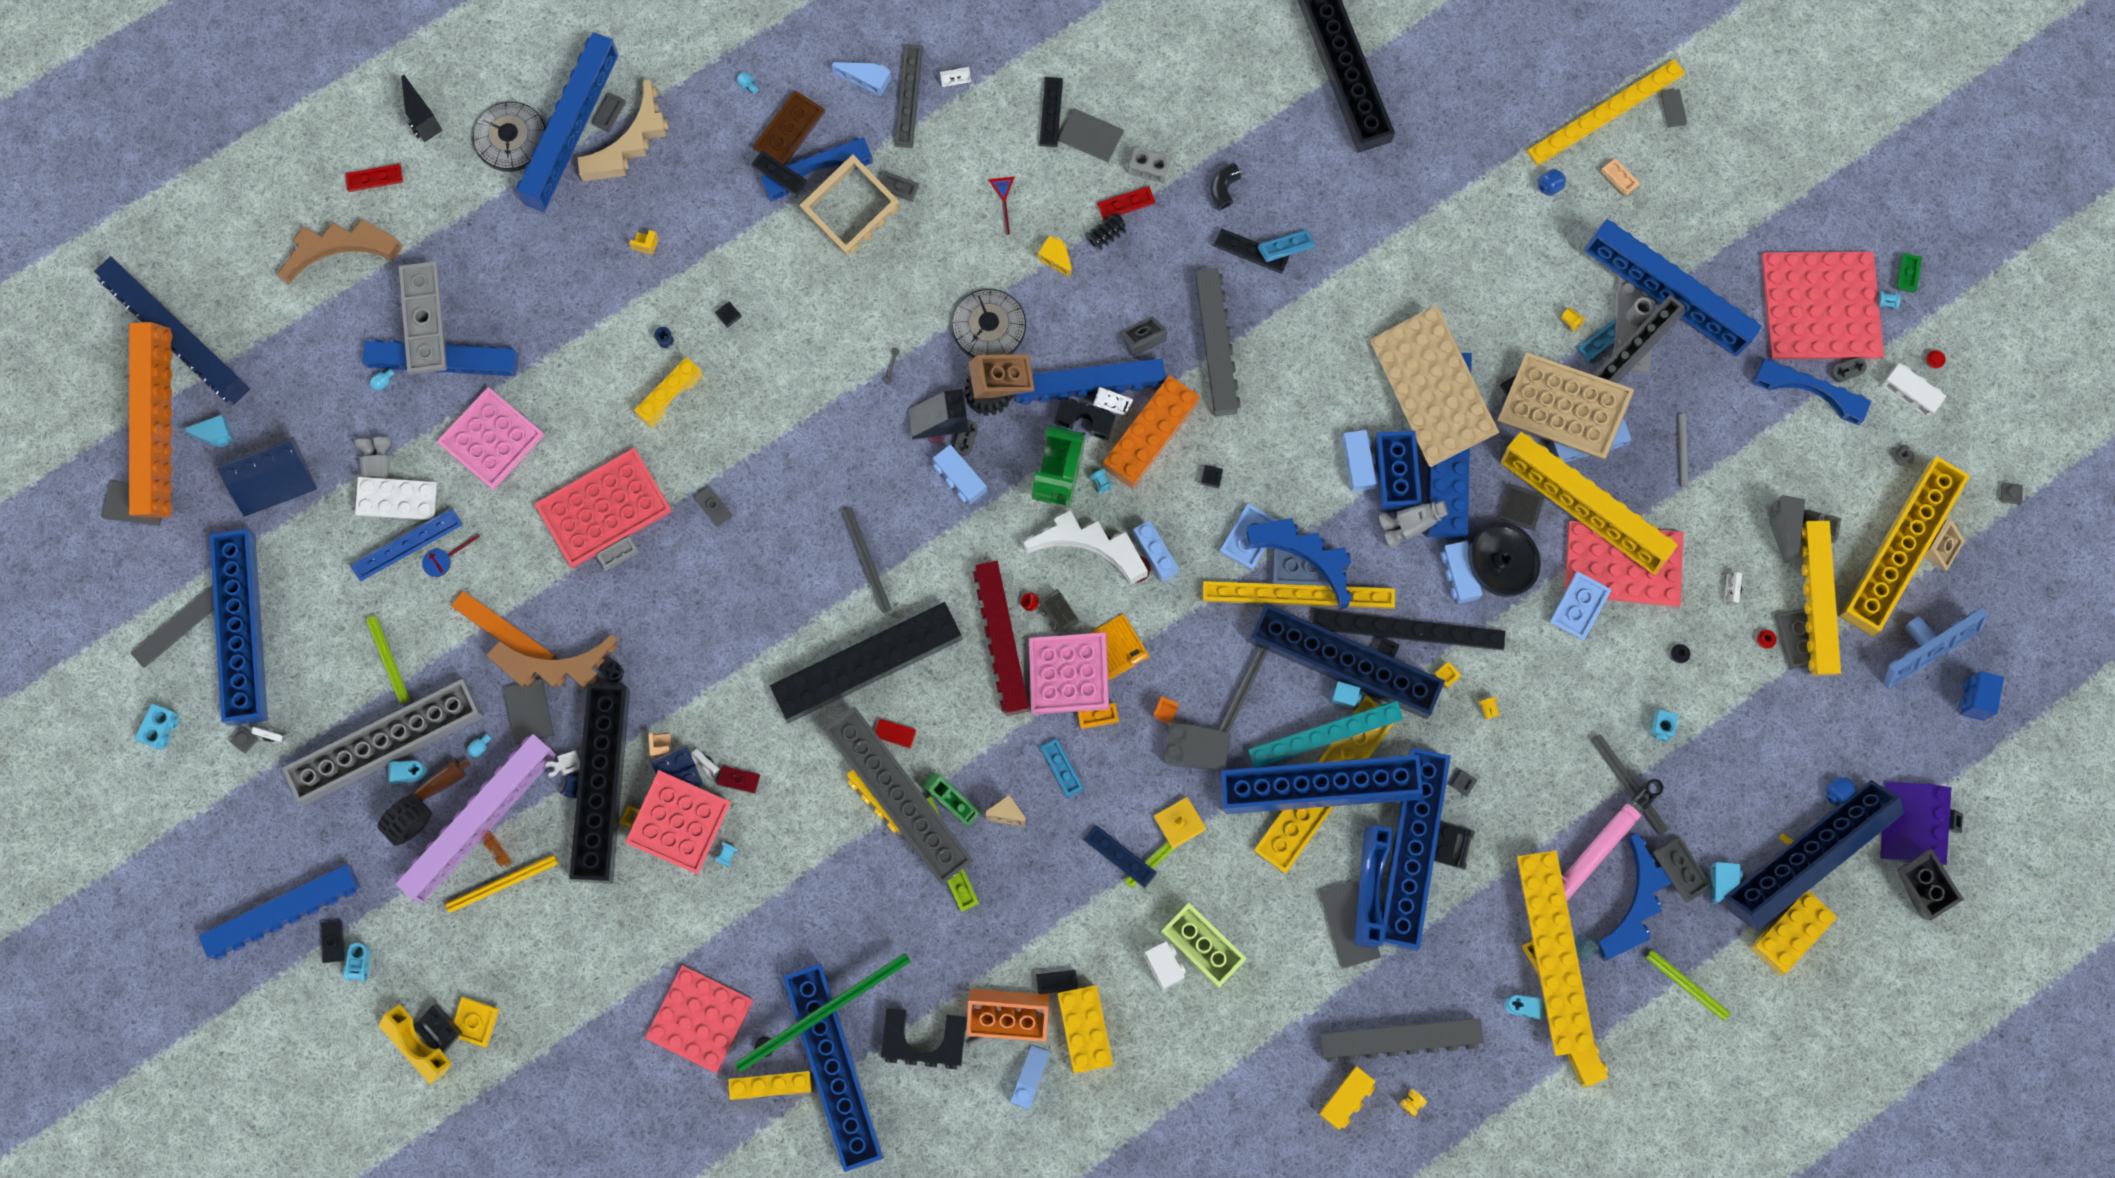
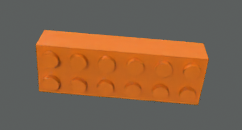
[1102,375,1200,490]

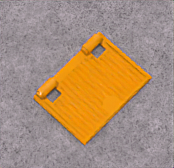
[1088,613,1150,681]

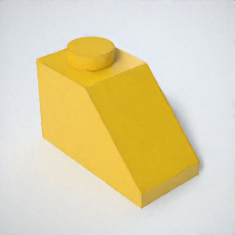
[1038,235,1072,278]

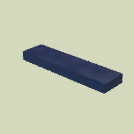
[1083,825,1157,889]

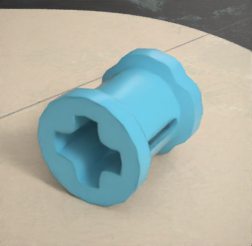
[1878,291,1900,310]
[1090,469,1114,494]
[714,842,738,867]

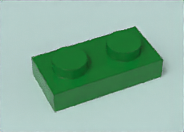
[1896,253,1922,293]

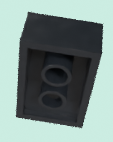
[401,75,443,143]
[908,389,969,440]
[1897,849,1964,921]

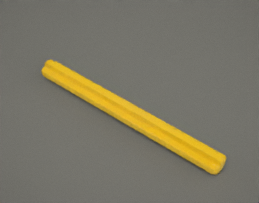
[445,855,558,913]

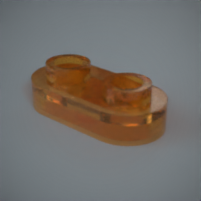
[483,832,513,868]

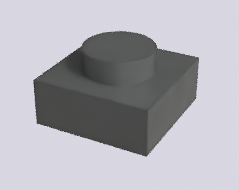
[2001,483,2023,505]
[229,726,259,754]

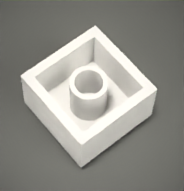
[1143,941,1186,991]

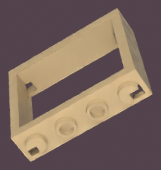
[800,154,901,256]

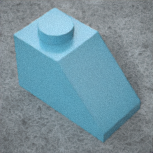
[185,415,234,447]
[1711,862,1743,904]

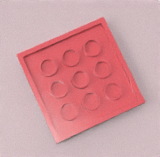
[625,770,731,874]
[645,965,754,1074]

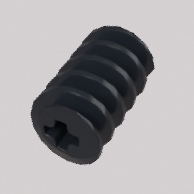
[1085,212,1126,251]

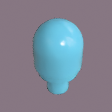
[737,72,759,94]
[370,369,395,391]
[467,733,492,757]

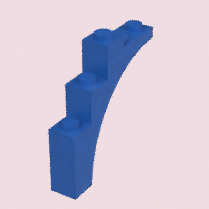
[1246,518,1351,609]
[1595,833,1672,961]

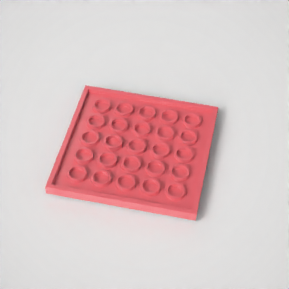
[1762,252,1884,360]

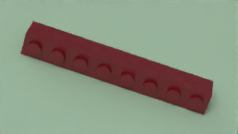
[973,560,1029,716]

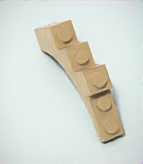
[578,80,669,181]

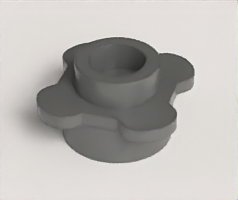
[1892,444,1915,466]

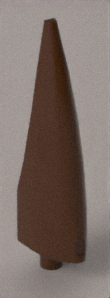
[409,758,471,801]

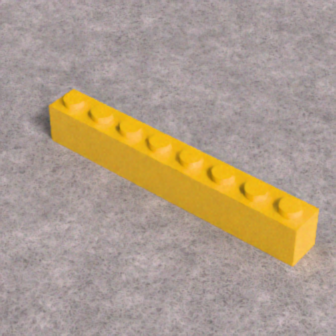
[1800,521,1841,676]

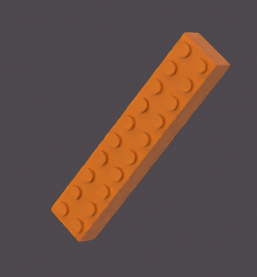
[129,322,172,518]

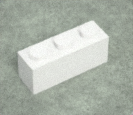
[1881,363,1946,418]

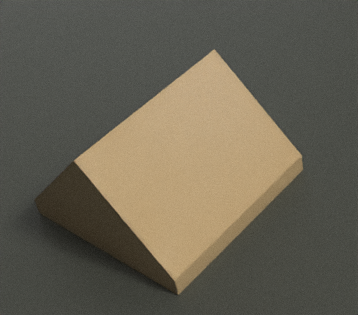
[1923,519,1965,571]
[986,795,1026,827]

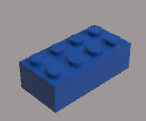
[1374,431,1422,512]

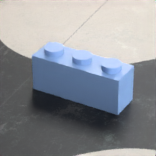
[1342,430,1379,492]
[933,444,987,505]
[1133,520,1179,583]
[1440,541,1483,604]

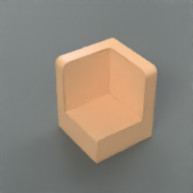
[649,732,672,759]

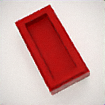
[875,718,917,749]

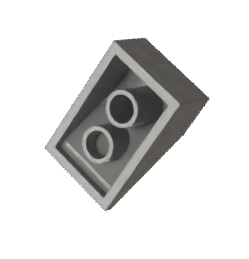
[1767,495,1805,563]
[1164,723,1231,771]

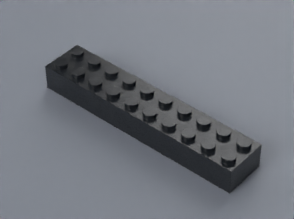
[1298,0,1395,153]
[769,602,963,724]
[569,684,630,884]

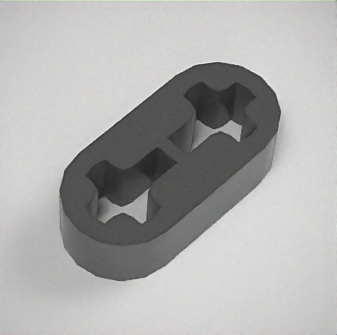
[1831,358,1867,383]
[955,421,978,456]

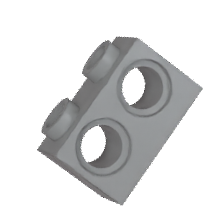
[1128,147,1170,184]

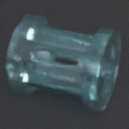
[1576,938,1600,964]

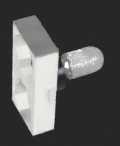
[940,62,971,87]
[1724,572,1751,606]
[251,724,289,754]
[691,749,721,780]

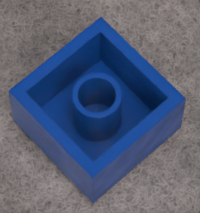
[1959,671,2004,721]

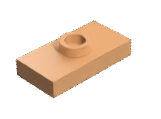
[1601,158,1640,197]

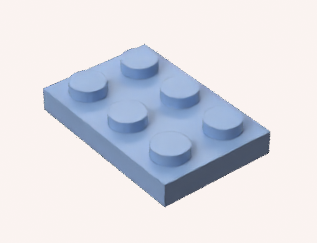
[1219,503,1278,571]
[1549,571,1612,640]

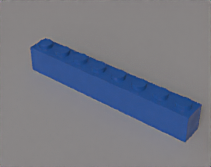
[362,339,519,376]
[1015,358,1166,405]
[198,864,361,960]

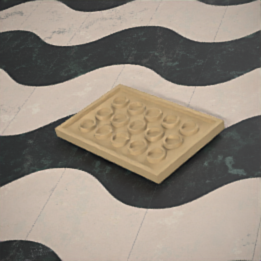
[1497,352,1634,460]

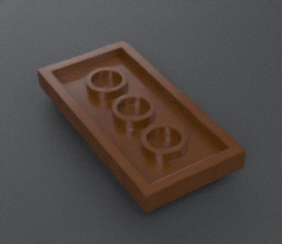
[753,90,825,165]

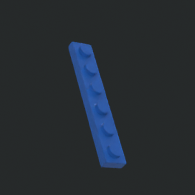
[350,507,463,582]

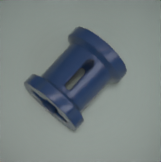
[654,327,674,348]
[560,775,579,799]

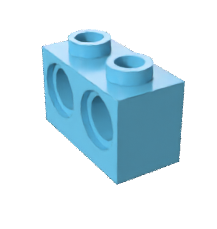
[135,704,179,751]

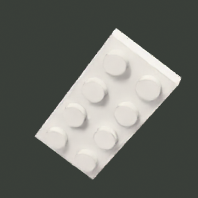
[355,477,437,521]

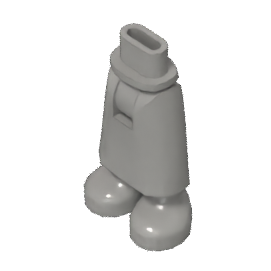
[355,437,391,479]
[1379,501,1449,548]

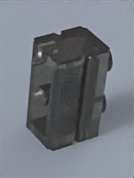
[1038,589,1079,635]

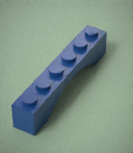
[761,137,873,202]
[1752,359,1871,426]
[1354,825,1392,949]

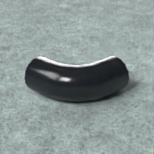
[1210,162,1241,211]

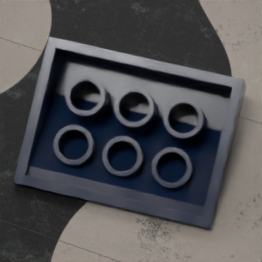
[218,437,317,517]

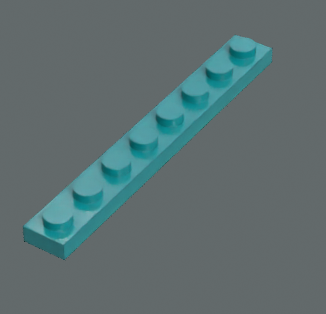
[1248,700,1404,768]

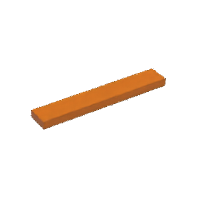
[451,591,556,660]

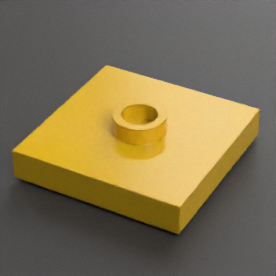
[1154,797,1207,849]
[453,996,500,1048]

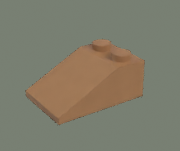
[968,354,1034,398]

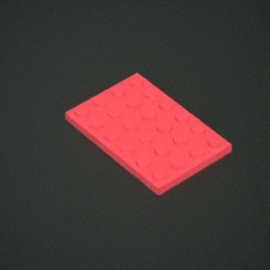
[534,447,672,569]
[1565,521,1684,607]

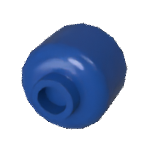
[1538,169,1566,196]
[1825,777,1856,805]

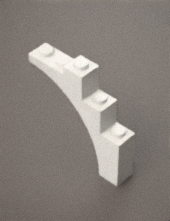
[1023,510,1148,585]

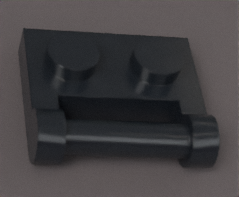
[1434,822,1475,870]
[413,1003,463,1053]

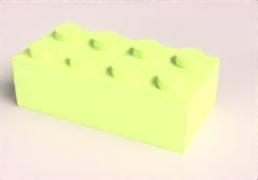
[1160,903,1247,989]

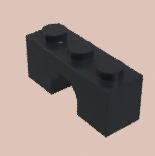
[1055,398,1116,441]

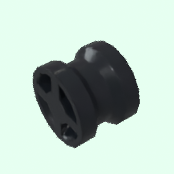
[603,661,624,683]

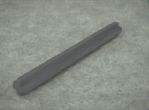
[842,508,891,613]
[1218,647,1268,733]
[1592,734,1668,835]

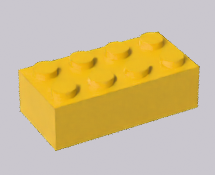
[1749,890,1837,976]
[1057,985,1113,1074]

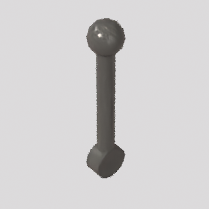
[884,348,899,384]

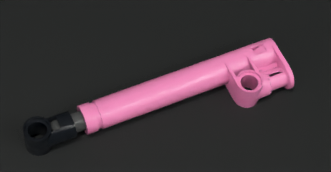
[1521,779,1664,901]

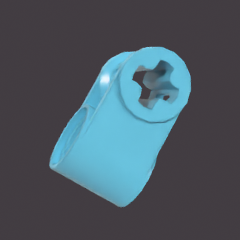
[388,761,428,784]
[344,943,371,982]
[1505,995,1545,1020]

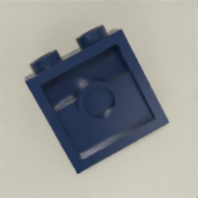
[650,745,703,788]

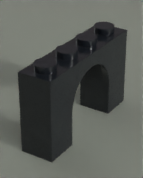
[881,1008,967,1070]

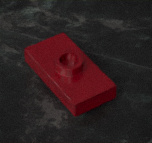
[717,766,761,794]

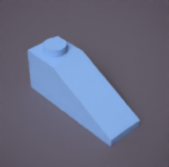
[832,62,891,96]
[1011,1045,1050,1110]

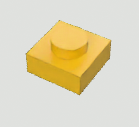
[1434,661,1462,689]

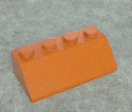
[966,989,1050,1042]

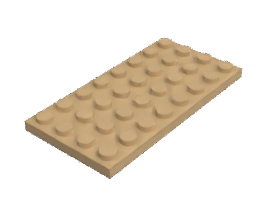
[1370,304,1500,467]

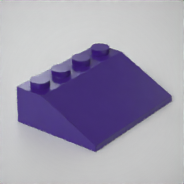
[1880,782,1952,866]

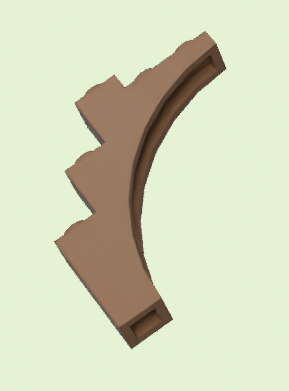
[278,219,403,285]
[486,634,618,690]

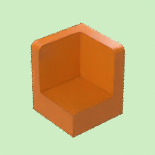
[1153,696,1179,724]

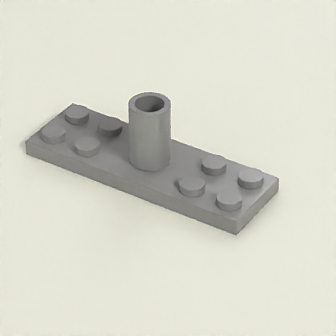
[399,261,447,375]
[1612,275,1655,374]

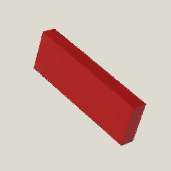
[345,164,404,192]
[1097,186,1155,220]

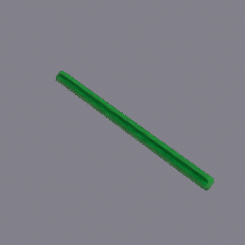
[735,953,911,1072]

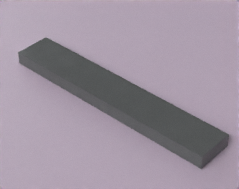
[895,44,923,148]
[131,585,214,668]

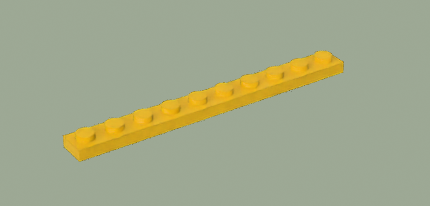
[1527,59,1685,166]
[1202,581,1395,609]

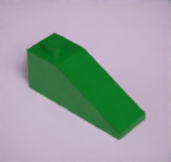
[920,772,981,827]

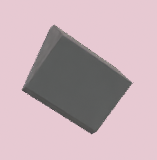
[1120,316,1167,357]

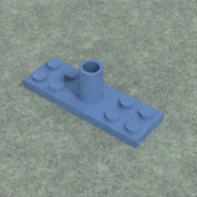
[1883,608,1988,689]

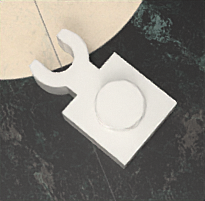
[545,750,580,777]

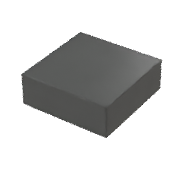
[1450,770,1477,797]

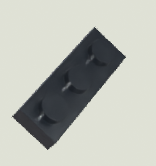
[751,150,807,197]

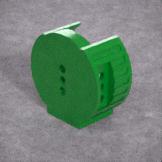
[1032,425,1086,508]

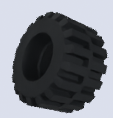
[965,375,1012,416]
[377,794,432,846]

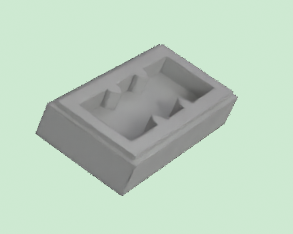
[596,536,639,571]

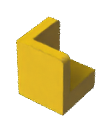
[629,230,659,255]

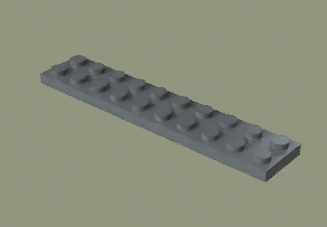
[823,706,974,885]

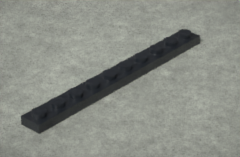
[1313,609,1506,651]

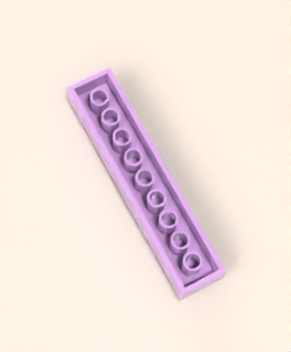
[395,734,558,904]

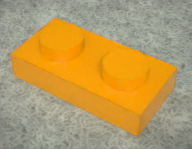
[1077,703,1119,729]

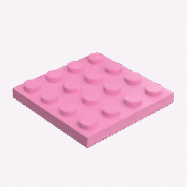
[437,387,545,491]
[1029,632,1109,715]

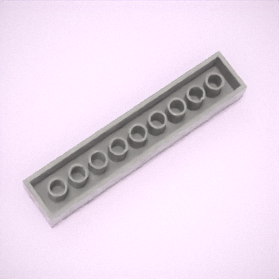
[282,679,484,806]

